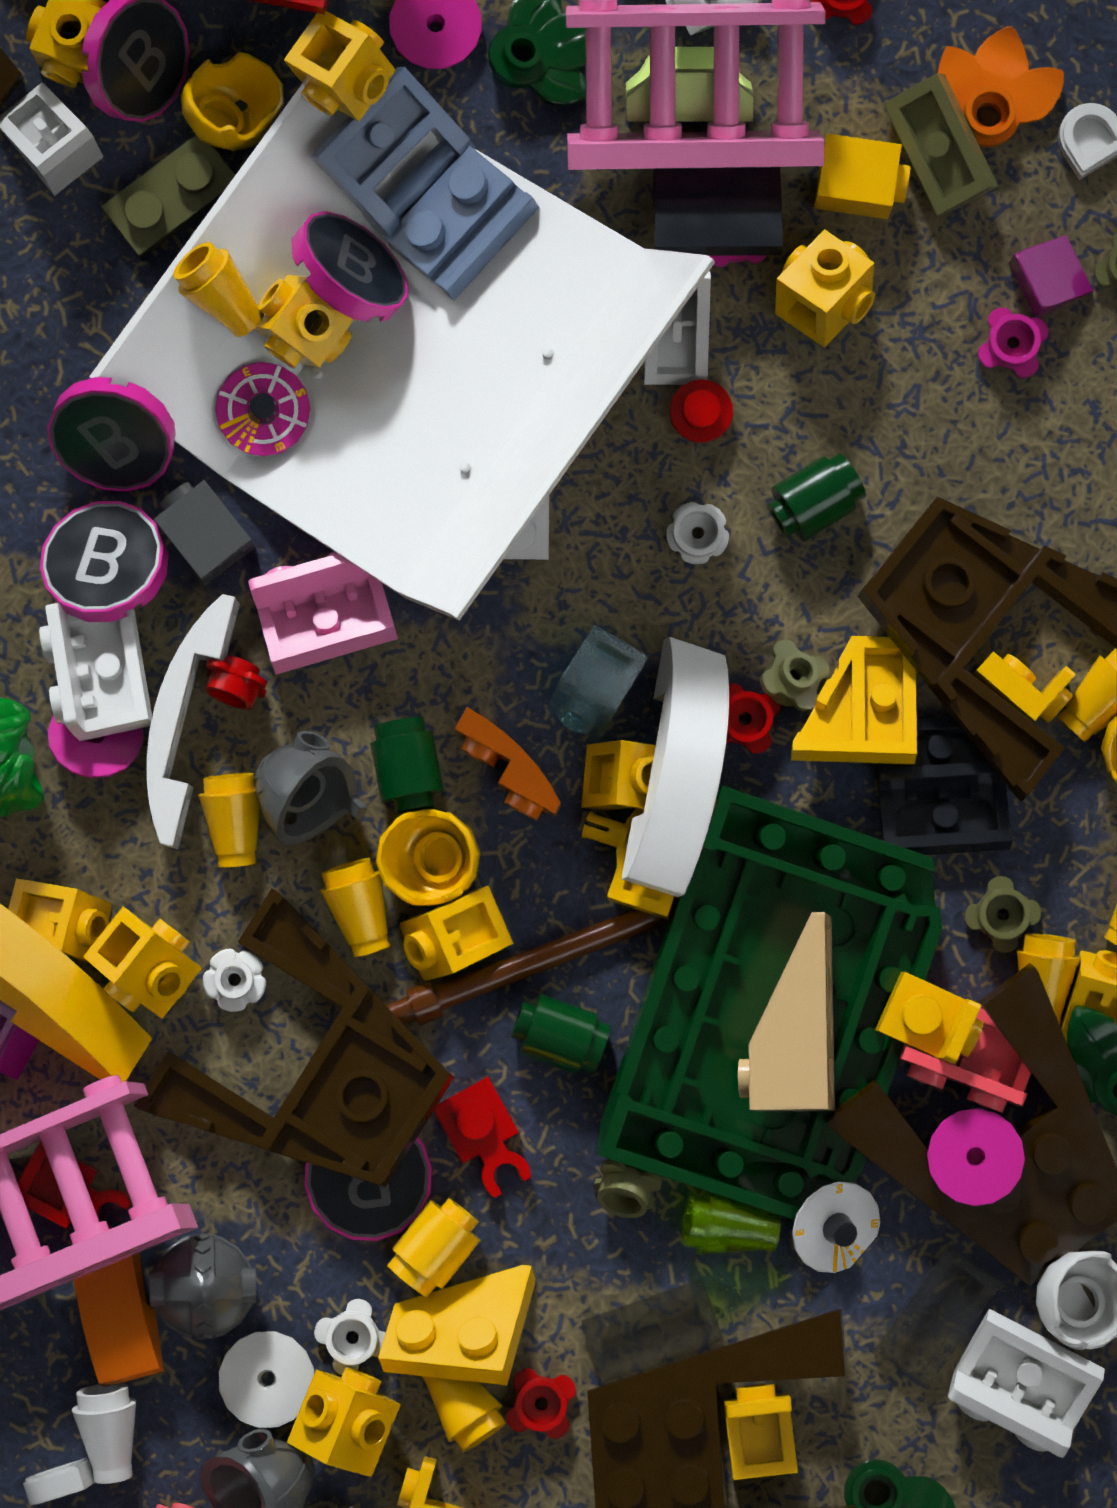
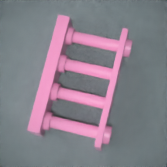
[566,0,825,170]
[0,1075,198,1311]

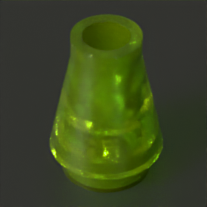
[682,1191,780,1255]

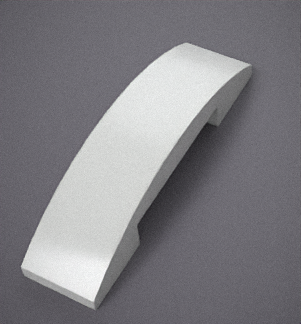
[147,594,240,849]
[621,637,729,897]

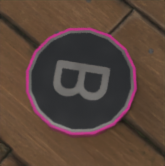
[82,0,190,122]
[291,211,408,322]
[47,377,176,492]
[40,501,169,622]
[304,1137,432,1241]

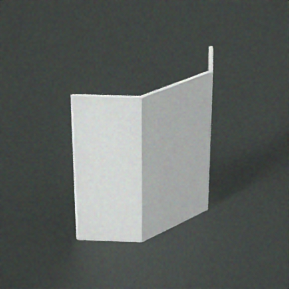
[89,83,715,621]

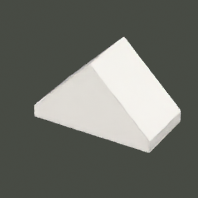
[0,82,103,196]
[644,271,711,385]

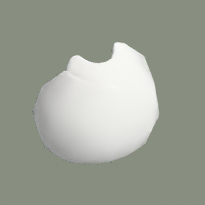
[1036,1251,1117,1350]

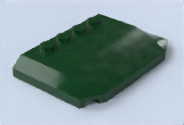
[596,785,942,1220]

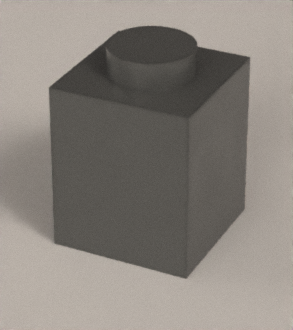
[154,480,256,586]

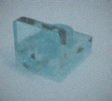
[547,625,649,740]

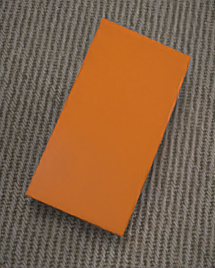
[455,707,561,821]
[73,1253,164,1387]

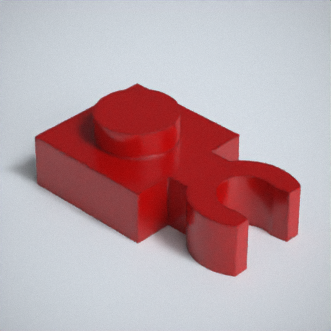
[434,1076,531,1198]
[18,1141,132,1229]

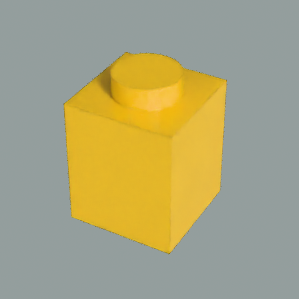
[813,133,910,219]

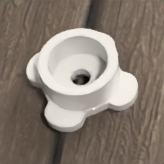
[314,1299,386,1375]

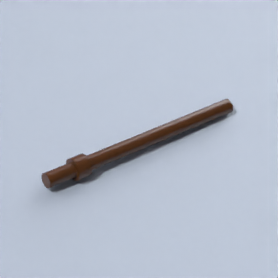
[386,909,668,1026]

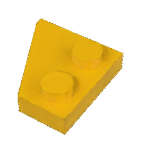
[791,636,917,764]
[378,1265,536,1385]

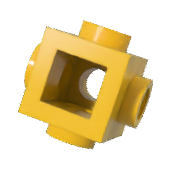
[26,0,106,88]
[284,11,396,122]
[775,229,875,348]
[255,275,354,369]
[83,906,202,1019]
[286,1367,401,1477]

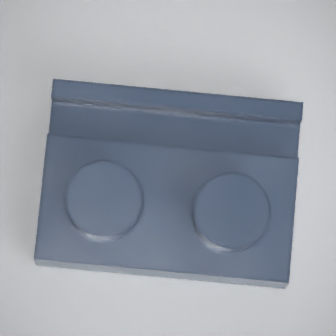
[384,146,539,300]

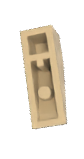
[738,912,835,1112]

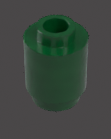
[767,453,866,542]
[370,717,444,814]
[511,994,611,1074]

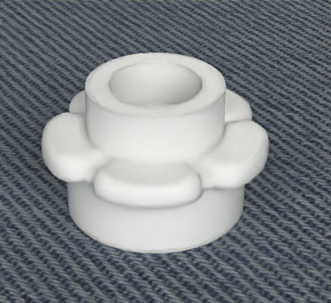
[666,502,729,564]
[203,949,266,1012]

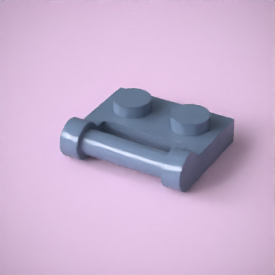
[310,67,476,237]

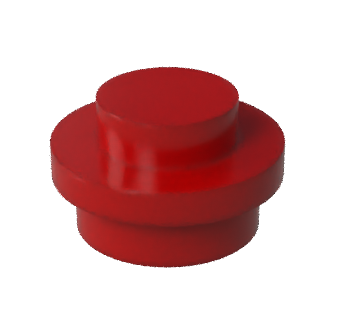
[670,379,733,443]

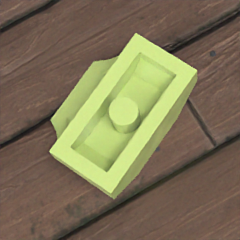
[626,47,754,122]

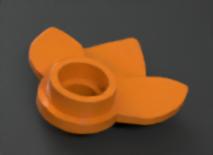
[938,26,1064,148]

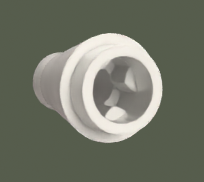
[72,1383,136,1484]

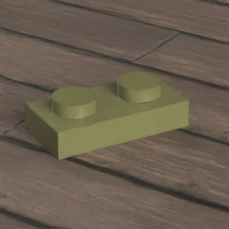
[884,73,999,216]
[101,135,235,260]

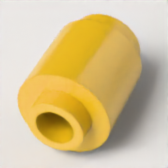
[387,1198,481,1297]

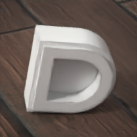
[1058,103,1117,180]
[23,1458,95,1505]

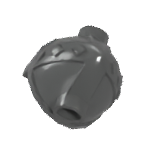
[254,731,367,845]
[149,1233,256,1340]
[200,1429,316,1508]

